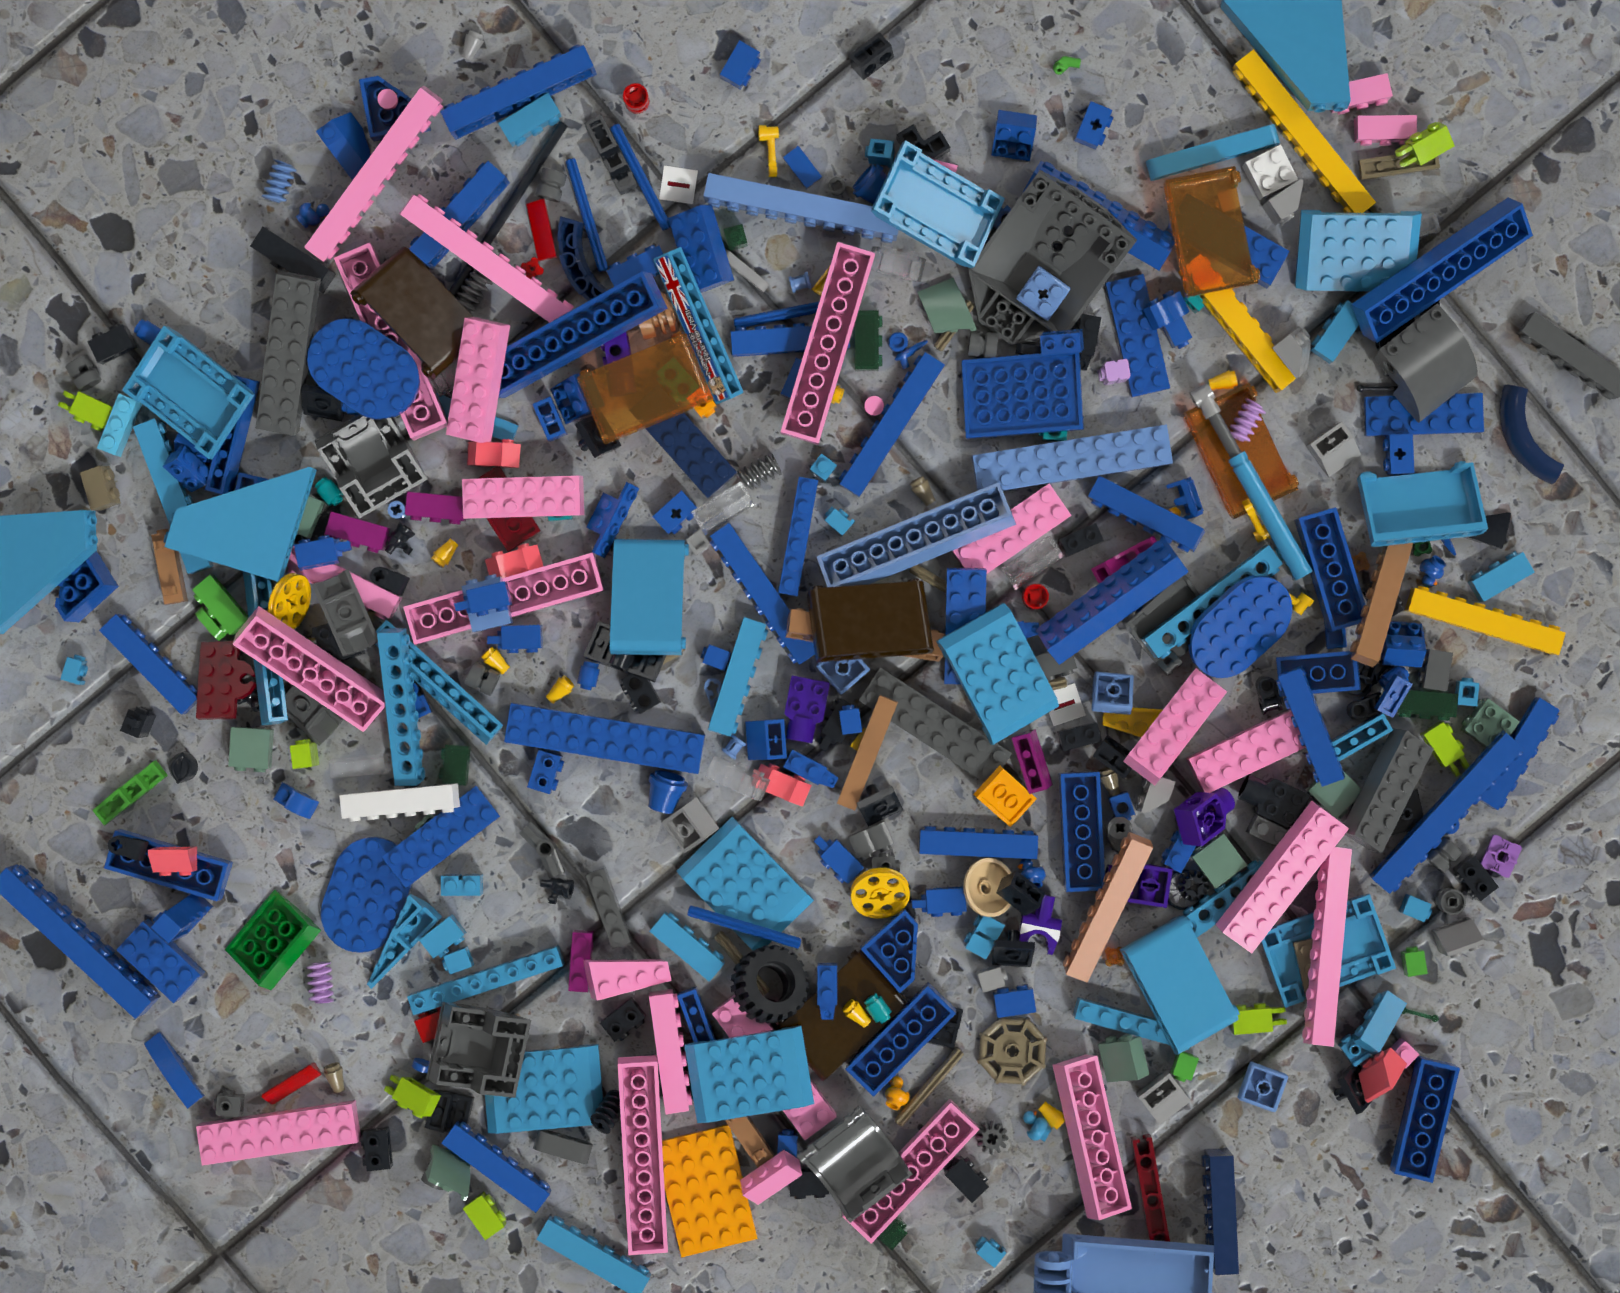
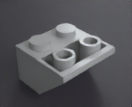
[1306,422,1361,478]
[1135,777,1175,813]
[1431,917,1485,958]
[1136,1070,1191,1125]

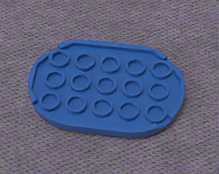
[307,319,420,420]
[1188,575,1292,678]
[321,837,412,953]

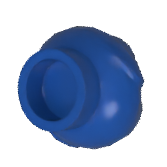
[295,203,330,228]
[1420,555,1446,588]
[1017,859,1046,888]

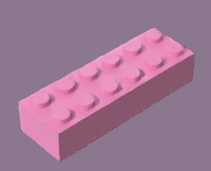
[446,317,510,443]
[462,476,584,519]
[951,483,1072,574]
[1123,668,1227,786]
[1186,709,1306,793]
[649,989,692,1114]

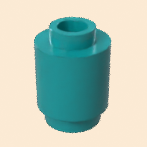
[315,477,343,506]
[864,993,892,1024]

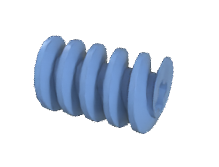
[261,159,297,203]

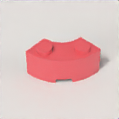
[467,439,521,468]
[485,543,544,578]
[752,763,812,807]

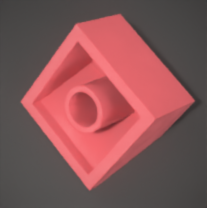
[148,847,197,876]
[1359,1047,1407,1103]

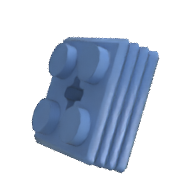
[1016,266,1070,321]
[816,659,870,695]
[1092,671,1134,715]
[1237,1062,1288,1112]

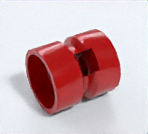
[623,83,650,114]
[1022,584,1049,609]

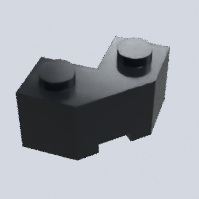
[896,124,951,160]

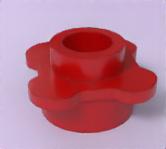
[521,257,544,279]

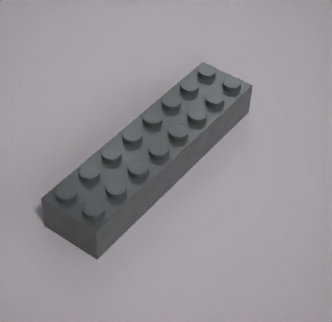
[255,271,321,436]
[859,668,1012,782]

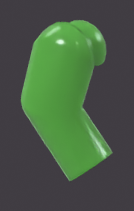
[1053,56,1081,75]

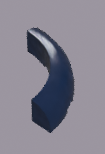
[557,216,608,301]
[1500,384,1564,485]

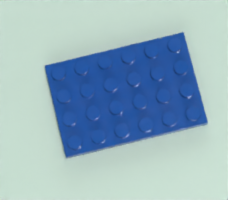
[962,353,1084,439]

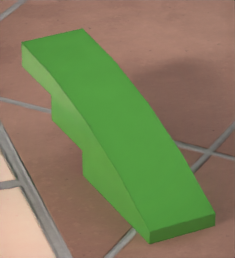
[92,760,168,826]

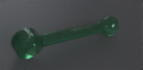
[1402,1007,1439,1022]

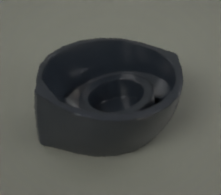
[169,751,198,784]

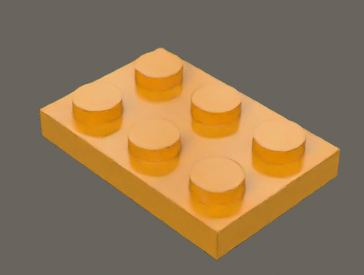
[973,766,1037,827]

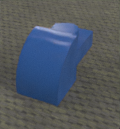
[273,782,319,819]

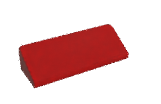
[526,199,557,261]
[261,1062,321,1105]

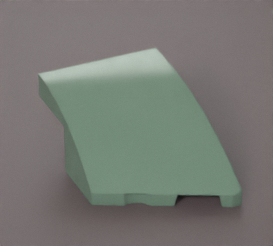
[917,278,977,333]
[425,1144,470,1201]

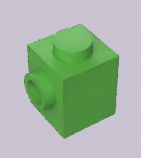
[1400,946,1428,977]
[1170,1052,1199,1082]

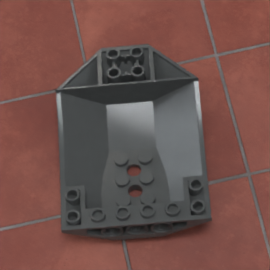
[969,170,1137,345]

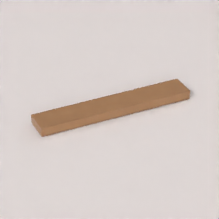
[837,695,898,811]

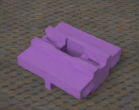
[1480,835,1522,878]

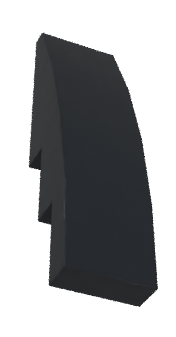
[584,114,638,195]

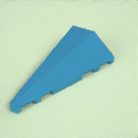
[367,894,442,989]

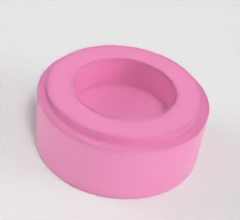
[378,89,398,110]
[864,396,884,416]

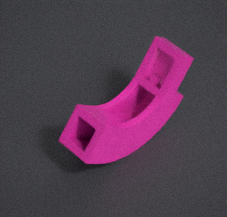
[1091,536,1157,583]

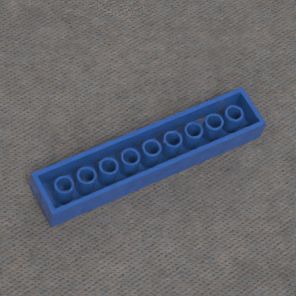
[1351,197,1533,343]
[498,271,668,398]
[504,703,705,774]
[0,864,161,1019]

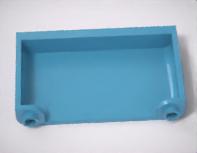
[1357,461,1488,547]
[610,539,689,655]
[1119,915,1240,1055]

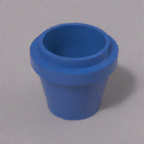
[852,164,887,205]
[648,770,688,814]

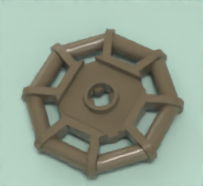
[977,1017,1048,1086]

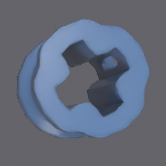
[789,272,812,293]
[388,501,406,519]
[721,734,746,760]

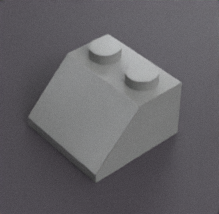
[1262,178,1304,226]
[1273,326,1311,379]
[661,797,719,853]

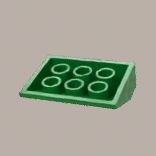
[225,889,321,990]

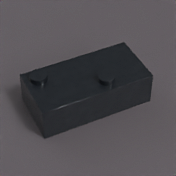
[250,226,336,294]

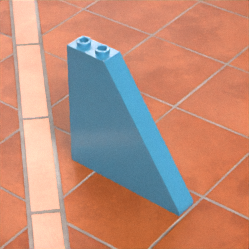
[1220,0,1351,113]
[164,467,317,582]
[0,510,98,634]

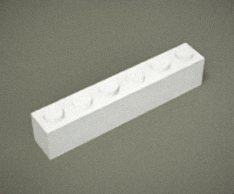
[339,783,460,822]

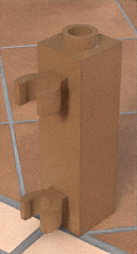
[151,529,188,605]
[725,1116,775,1168]

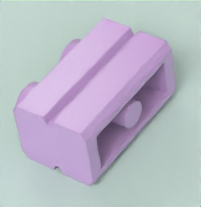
[1098,359,1131,385]

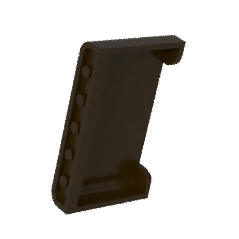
[350,246,473,380]
[807,578,934,663]
[775,949,909,1081]

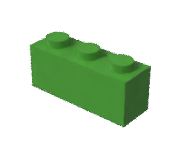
[192,575,248,635]

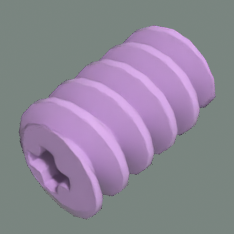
[1230,398,1266,442]
[306,962,334,1004]

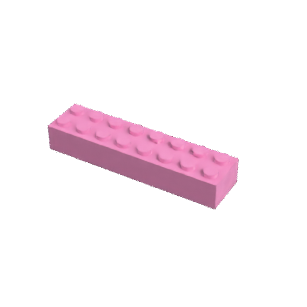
[233,606,385,732]
[1215,801,1349,953]
[712,995,837,1140]
[1052,1054,1132,1220]
[842,1099,980,1243]
[196,1100,361,1166]

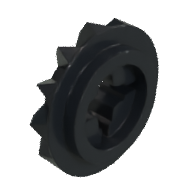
[1178,870,1209,902]

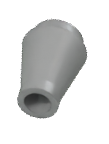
[462,30,484,61]

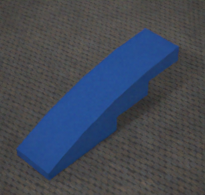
[144,1032,205,1109]

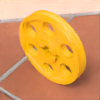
[268,573,311,629]
[850,868,910,919]

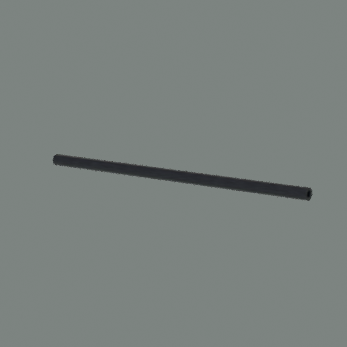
[449,121,568,298]

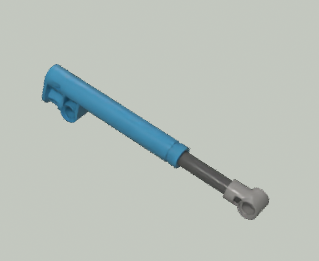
[1190,383,1312,581]

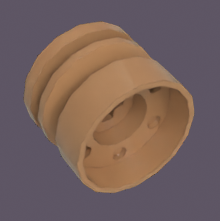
[639,291,676,340]

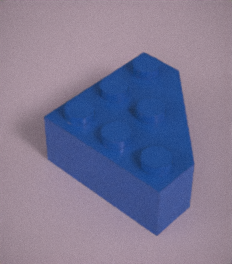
[359,76,431,142]
[55,551,119,623]
[860,908,918,993]

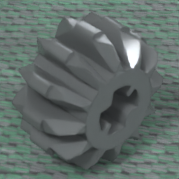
[975,1120,1009,1155]

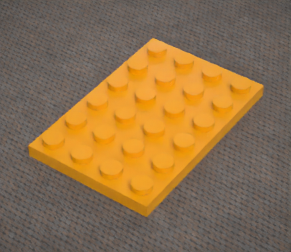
[662,1124,758,1258]

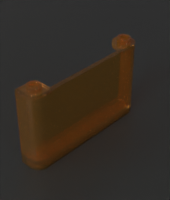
[1163,166,1260,298]
[577,331,714,445]
[1183,383,1299,519]

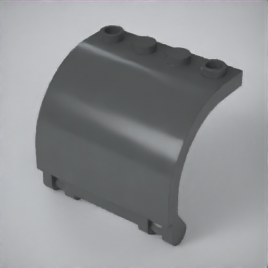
[1125,572,1210,676]
[796,1106,913,1223]

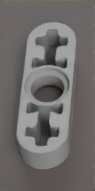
[725,249,769,292]

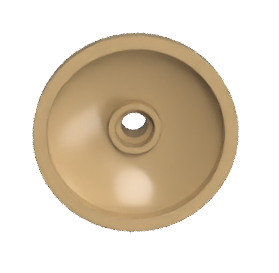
[963,858,1011,917]

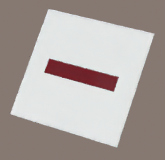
[659,166,698,204]
[1049,683,1086,726]

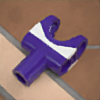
[1019,894,1062,955]

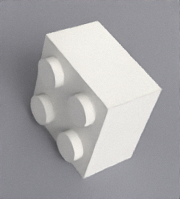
[1242,145,1298,201]

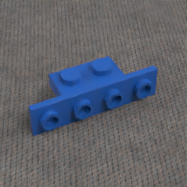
[586,482,639,558]

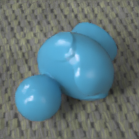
[1023,1111,1052,1142]

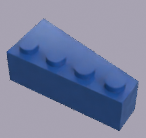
[151,894,213,944]

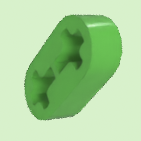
[195,607,227,641]

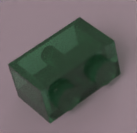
[439,744,471,786]

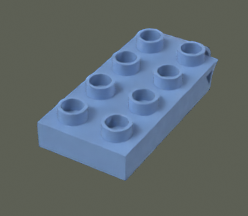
[1033,1233,1214,1293]

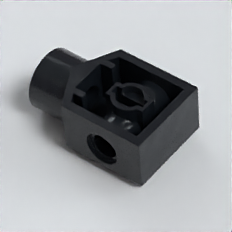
[305,623,366,661]
[1238,774,1310,829]

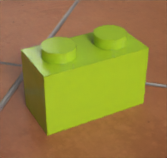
[290,739,319,769]
[463,1191,507,1241]

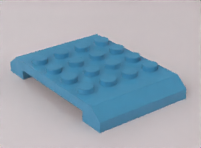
[871,140,1005,268]
[1295,210,1422,291]
[122,326,255,459]
[936,603,1059,745]
[676,816,814,951]
[1261,894,1396,1008]
[684,1025,814,1123]
[485,1044,603,1134]

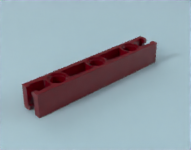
[1130,1134,1170,1242]

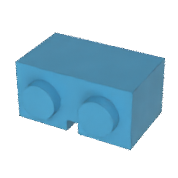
[441,874,483,896]
[419,914,467,959]
[963,914,1005,960]

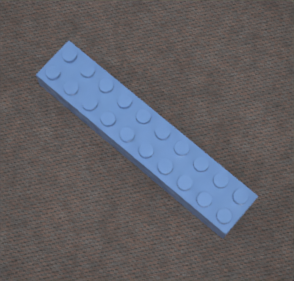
[704,173,899,243]
[971,424,1173,491]
[816,482,1016,587]

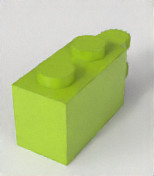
[1395,122,1455,167]
[57,390,113,432]
[1420,721,1470,777]
[1231,1003,1287,1035]
[384,1075,441,1118]

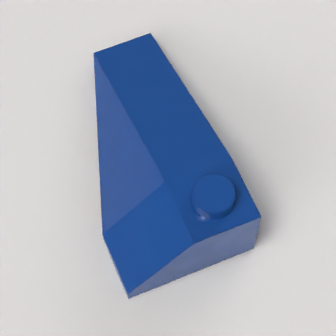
[316,112,371,181]

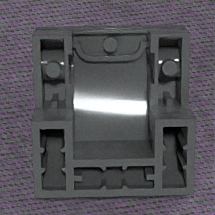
[1374,303,1478,423]
[314,414,428,519]
[426,1002,531,1098]

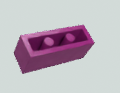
[405,492,466,525]
[325,512,391,553]
[1012,729,1053,794]
[568,930,594,993]

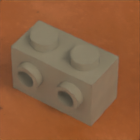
[80,465,121,511]

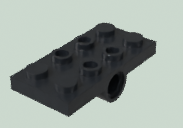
[583,621,666,682]

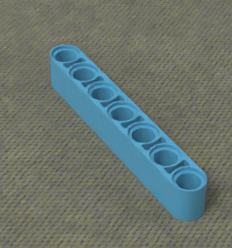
[1145,124,1280,181]

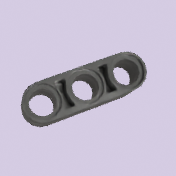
[533,1129,593,1164]

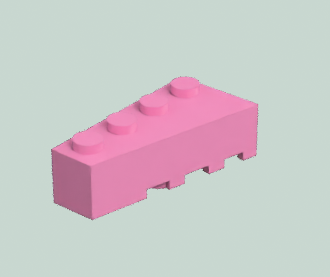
[583,959,672,1001]

